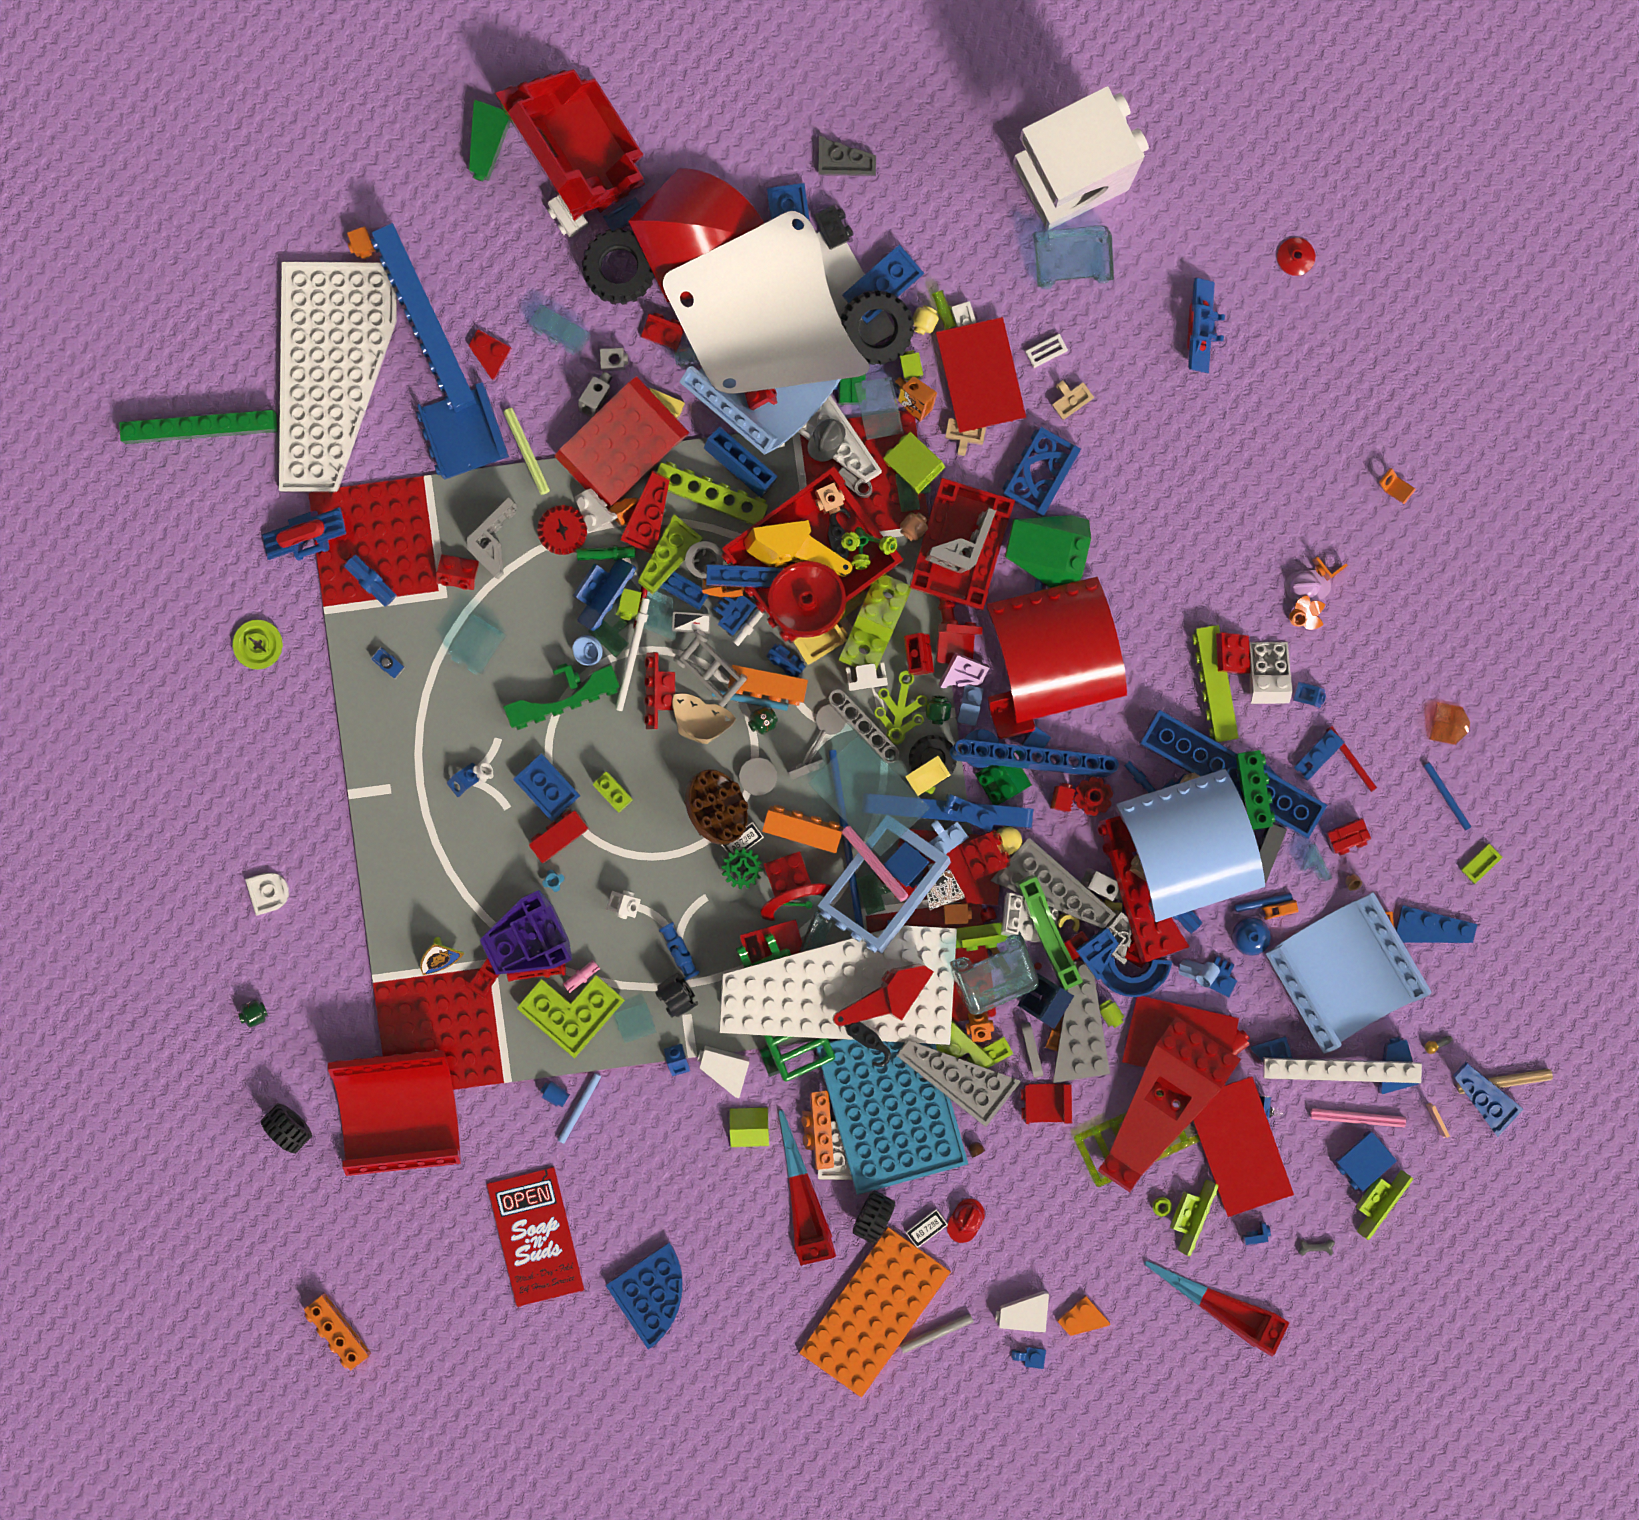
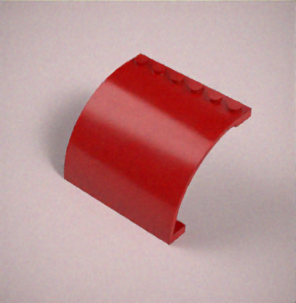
[987,576,1127,723]
[328,1050,461,1176]

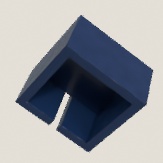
[1017,973,1074,1029]

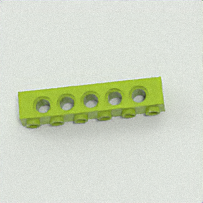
[657,461,769,525]

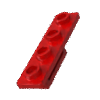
[644,652,675,730]

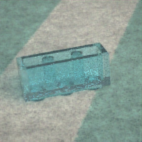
[529,304,591,356]

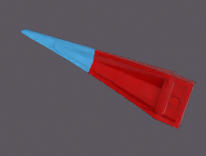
[779,1109,836,1266]
[1144,1261,1290,1357]

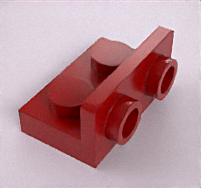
[641,312,684,351]

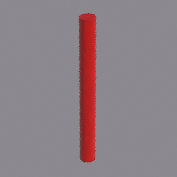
[1326,726,1377,792]

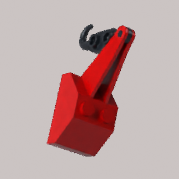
[833,964,934,1067]

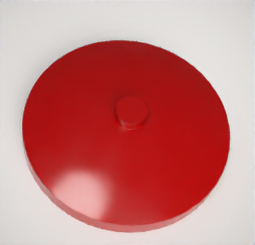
[768,561,846,638]

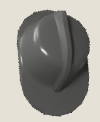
[808,419,846,462]

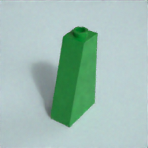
[469,100,511,182]

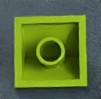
[730,1107,769,1147]

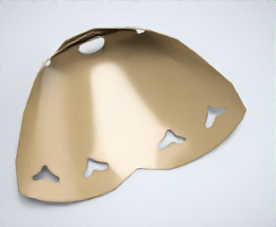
[672,694,736,744]

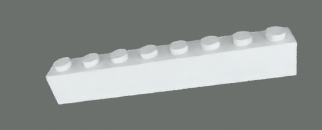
[1263,1057,1422,1083]

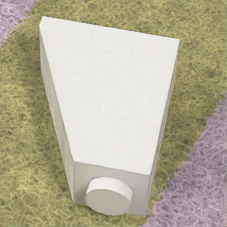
[697,1046,750,1098]
[995,1291,1049,1332]

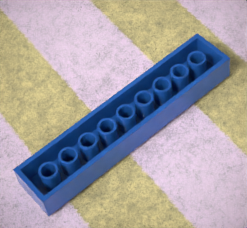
[370,223,476,413]
[1139,710,1328,839]

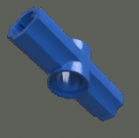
[344,555,397,607]

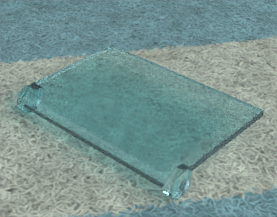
[855,377,904,440]

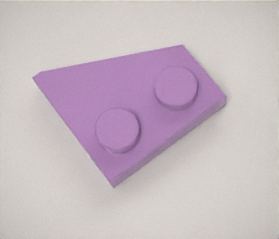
[939,653,989,688]

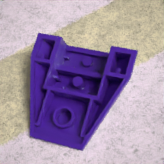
[480,890,572,975]

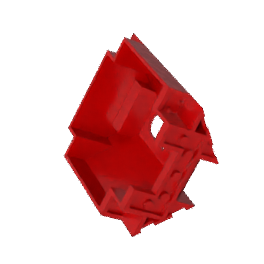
[495,69,645,222]

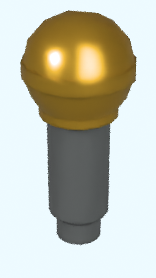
[1425,1036,1453,1054]

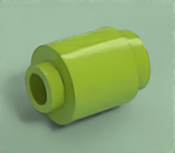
[1099,999,1125,1028]

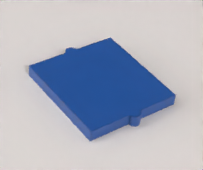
[884,841,929,887]

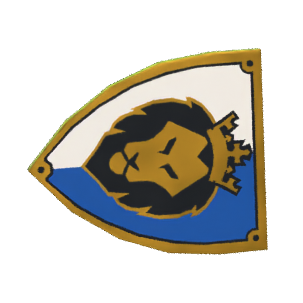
[420,937,464,975]

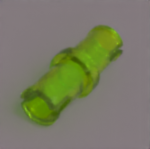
[931,290,956,330]

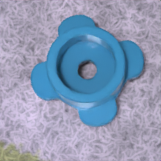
[542,870,565,892]

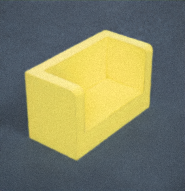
[905,756,950,796]

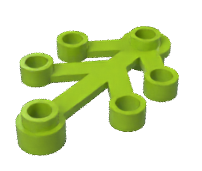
[875,671,927,745]

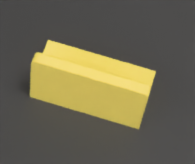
[649,388,685,419]

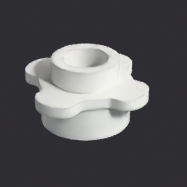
[473,762,494,783]

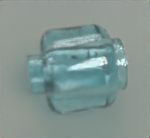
[674,343,699,370]

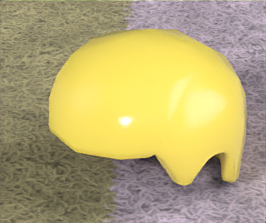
[996,826,1023,855]

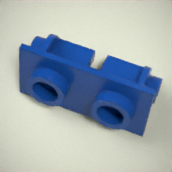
[766,643,806,678]

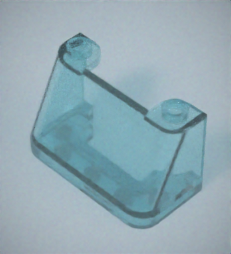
[1032,226,1114,289]
[949,931,1039,1014]

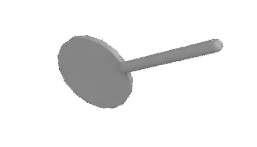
[805,705,846,765]

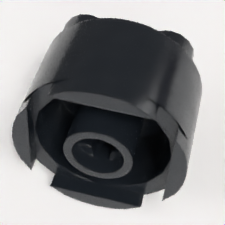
[655,973,698,1018]

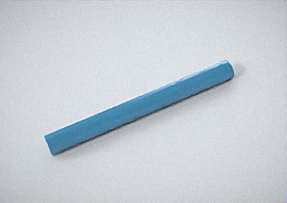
[712,690,789,711]

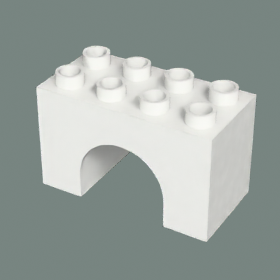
[1013,86,1149,231]

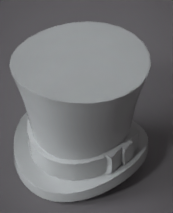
[685,541,724,579]

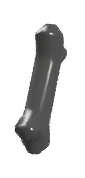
[1298,1239,1335,1256]

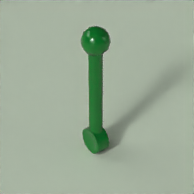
[783,901,813,909]

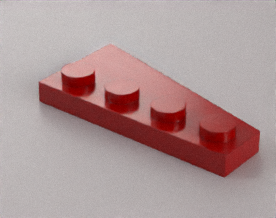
[620,471,670,555]

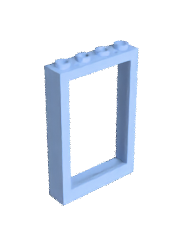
[818,814,951,954]

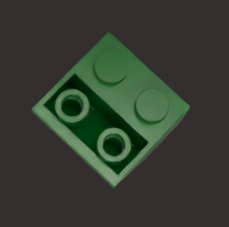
[975,754,1032,805]

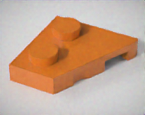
[1057,1295,1110,1336]

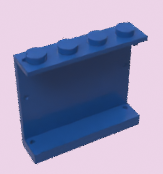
[416,382,509,480]

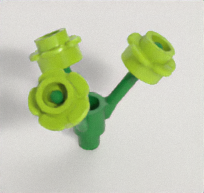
[841,527,897,570]

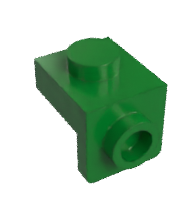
[553,663,581,690]

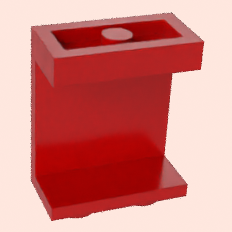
[1021,1083,1072,1124]

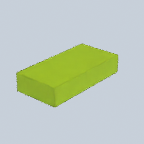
[1461,844,1503,884]

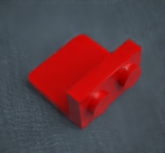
[936,620,983,664]
[988,691,1035,739]

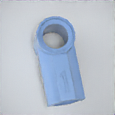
[1178,959,1220,988]

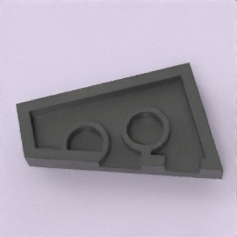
[818,136,876,176]

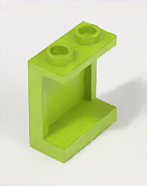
[883,432,945,494]

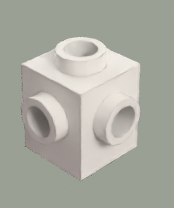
[606,890,641,919]

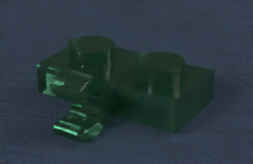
[895,474,931,513]
[588,618,629,658]
[856,873,892,915]

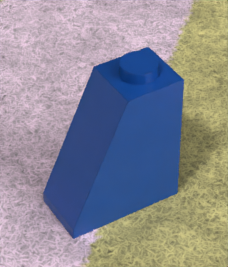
[1378,1036,1419,1095]

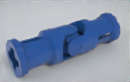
[659,922,700,981]

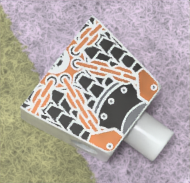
[927,863,965,910]

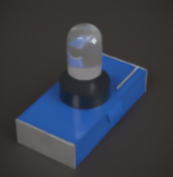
[371,647,405,679]
[1259,1095,1284,1122]

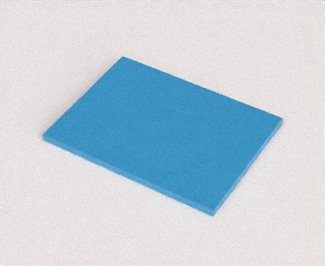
[816,1039,968,1195]

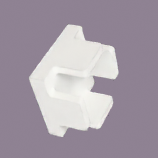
[846,661,888,691]

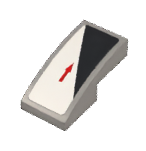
[672,612,711,634]

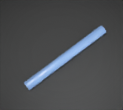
[558,1073,601,1144]

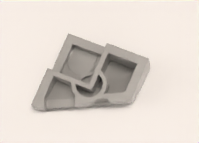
[1099,910,1132,964]

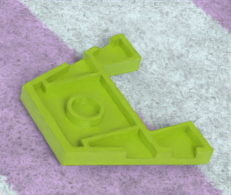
[935,1020,994,1067]

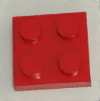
[1216,632,1251,674]

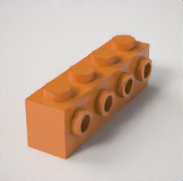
[728,665,808,706]
[762,805,844,853]
[303,1293,372,1371]

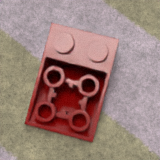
[740,919,805,964]

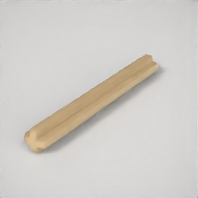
[1457,1069,1553,1094]

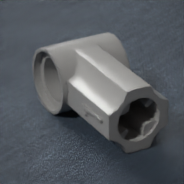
[839,467,873,498]

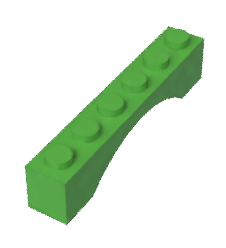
[1015,875,1083,990]

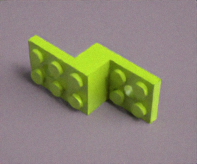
[839,575,912,670]

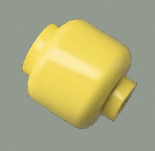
[912,305,939,335]

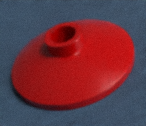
[1277,238,1315,276]

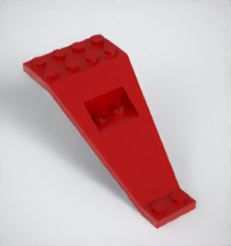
[1098,1016,1241,1192]

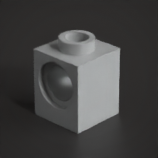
[600,348,628,371]

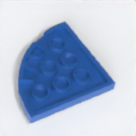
[606,1242,683,1350]

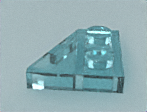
[643,592,676,641]

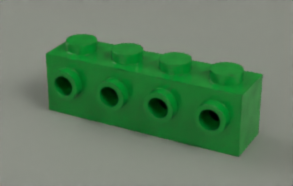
[1235,750,1275,830]

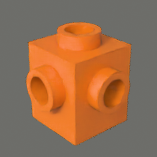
[966,1011,994,1042]

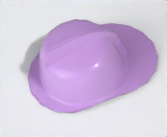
[1285,570,1331,601]

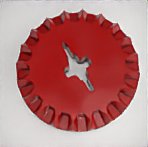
[537,505,587,555]

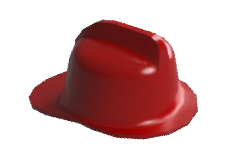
[947,1199,985,1243]

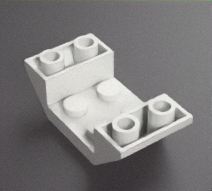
[1001,893,1059,943]

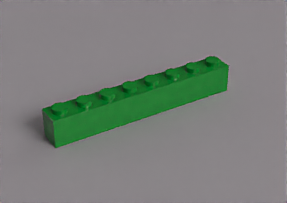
[119,410,278,444]

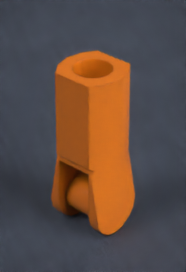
[1262,900,1299,920]

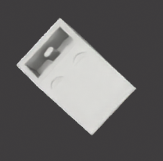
[1249,642,1292,704]

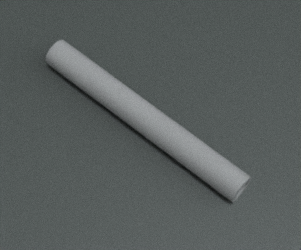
[900,1313,974,1353]

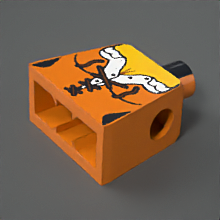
[893,377,937,422]

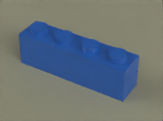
[704,426,778,498]

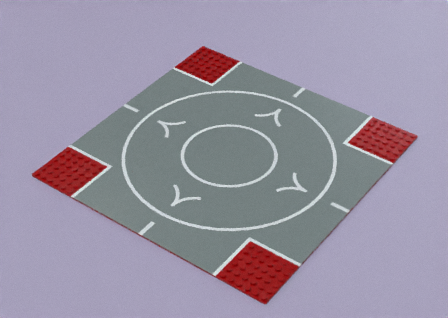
[309,411,996,1090]

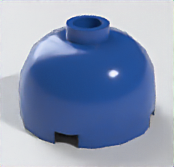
[1232,918,1271,956]

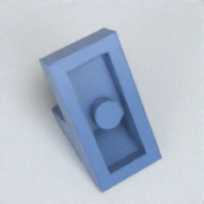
[957,685,984,726]

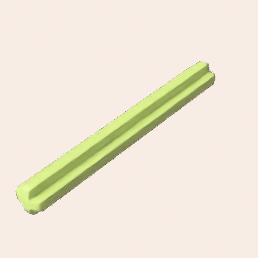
[503,408,550,495]

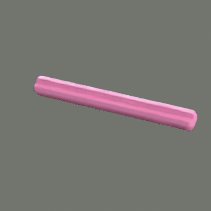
[842,826,908,902]
[1310,1108,1406,1127]

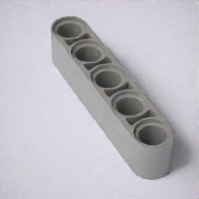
[828,689,899,764]

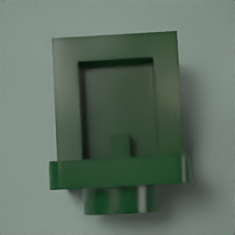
[759,1045,787,1077]

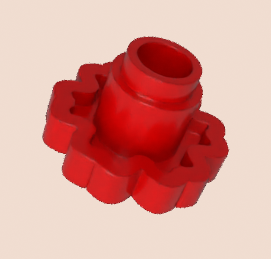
[1074,777,1113,816]

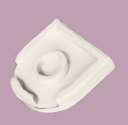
[245,873,289,916]

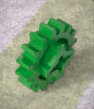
[721,847,763,890]

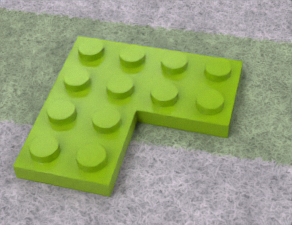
[517,975,625,1059]

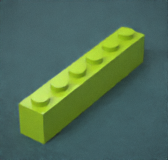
[1192,625,1239,742]

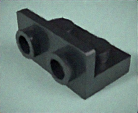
[814,205,854,250]

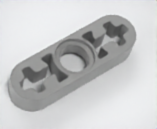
[1021,1022,1043,1078]

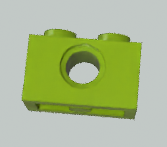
[592,771,634,813]

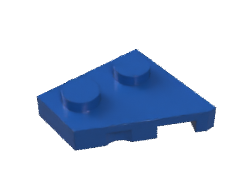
[1076,927,1119,980]
[1250,1036,1293,1062]

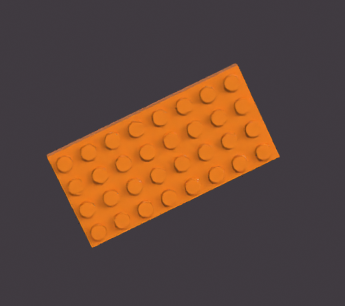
[799,1227,951,1398]

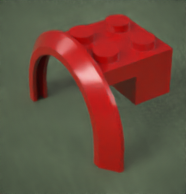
[760,851,832,921]

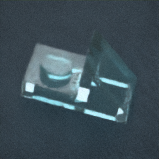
[1300,843,1332,881]

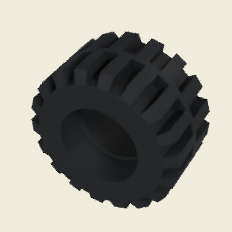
[909,735,957,782]
[260,1103,312,1154]
[853,1190,895,1244]

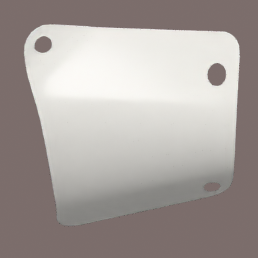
[663,211,870,394]

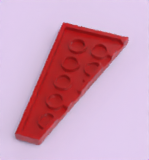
[1108,846,1190,963]

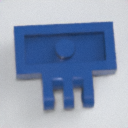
[713,596,756,636]
[1195,955,1238,998]

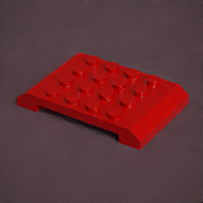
[554,376,690,510]
[909,478,1015,610]

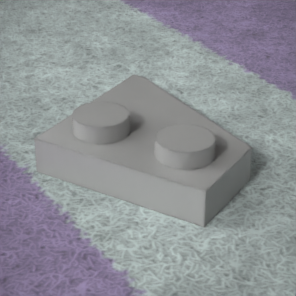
[789,759,826,780]

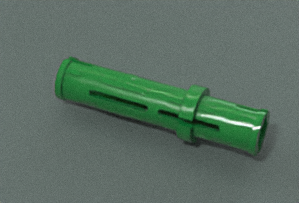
[577,545,636,561]

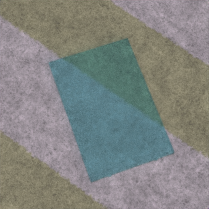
[808,735,930,856]

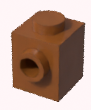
[944,904,972,924]

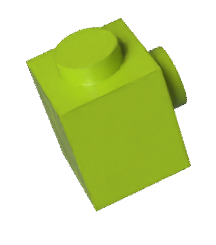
[900,350,923,381]
[616,588,642,620]

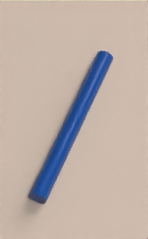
[1424,762,1472,831]

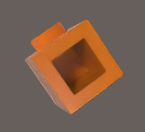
[347,226,375,258]

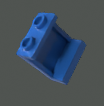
[1334,1130,1397,1191]

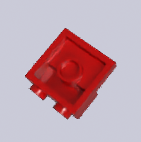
[1097,816,1136,858]
[960,830,1011,880]

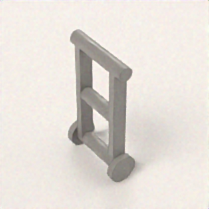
[673,629,748,707]

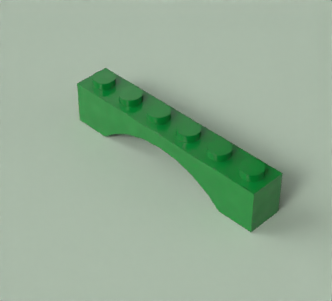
[503,665,620,731]

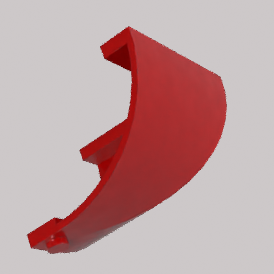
[629,168,765,302]

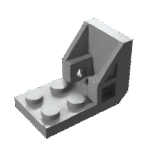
[467,497,517,579]
[925,508,996,574]

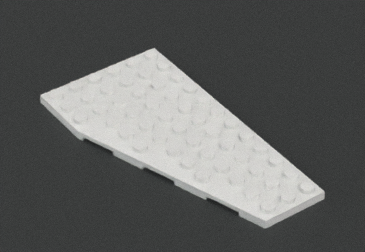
[279,262,397,492]
[719,926,957,1045]

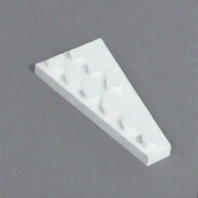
[798,395,882,483]

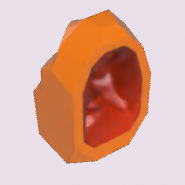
[608,497,639,526]

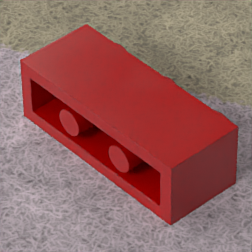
[529,810,590,863]

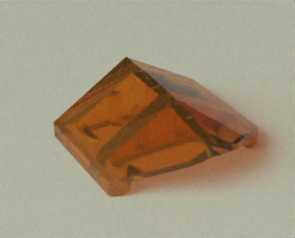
[1429,702,1470,745]

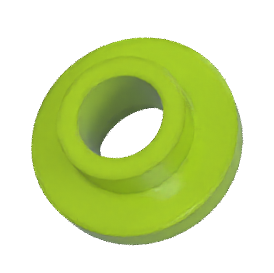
[1152,1197,1172,1217]

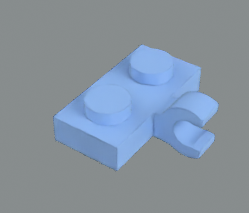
[928,820,969,854]

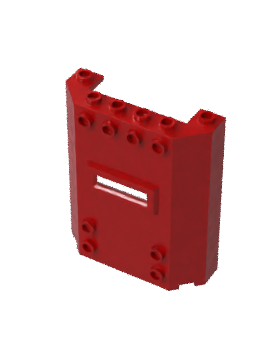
[721,467,903,644]

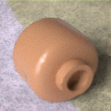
[900,512,928,541]

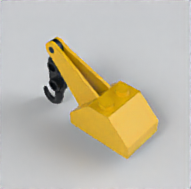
[744,507,852,577]

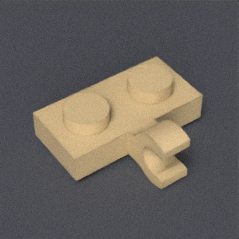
[1052,381,1094,421]
[945,418,986,456]

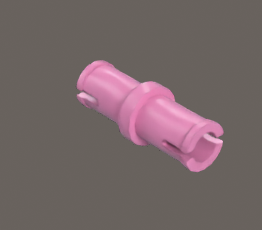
[562,960,600,993]

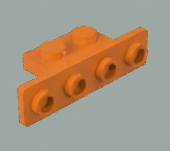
[801,1091,834,1170]

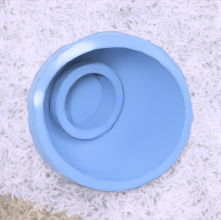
[572,635,603,666]

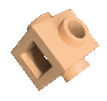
[815,483,845,515]

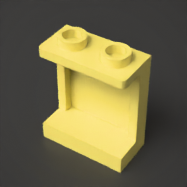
[794,624,848,665]

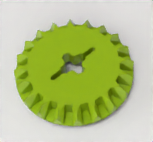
[233,620,283,670]

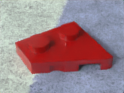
[469,329,512,380]

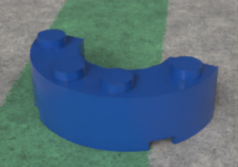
[1100,956,1172,997]

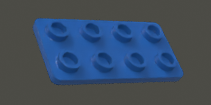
[573,559,636,631]

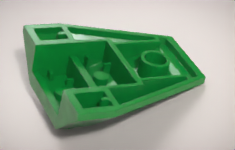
[1005,515,1091,588]

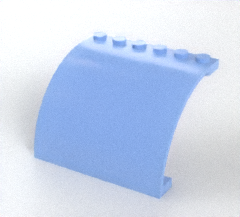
[680,366,841,454]
[1116,769,1265,922]
[1266,892,1432,1054]

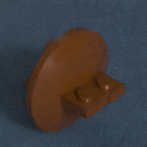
[684,769,748,845]

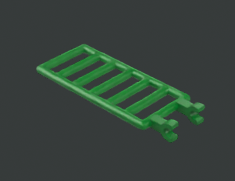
[736,933,835,1082]

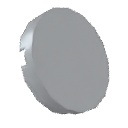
[739,758,777,796]

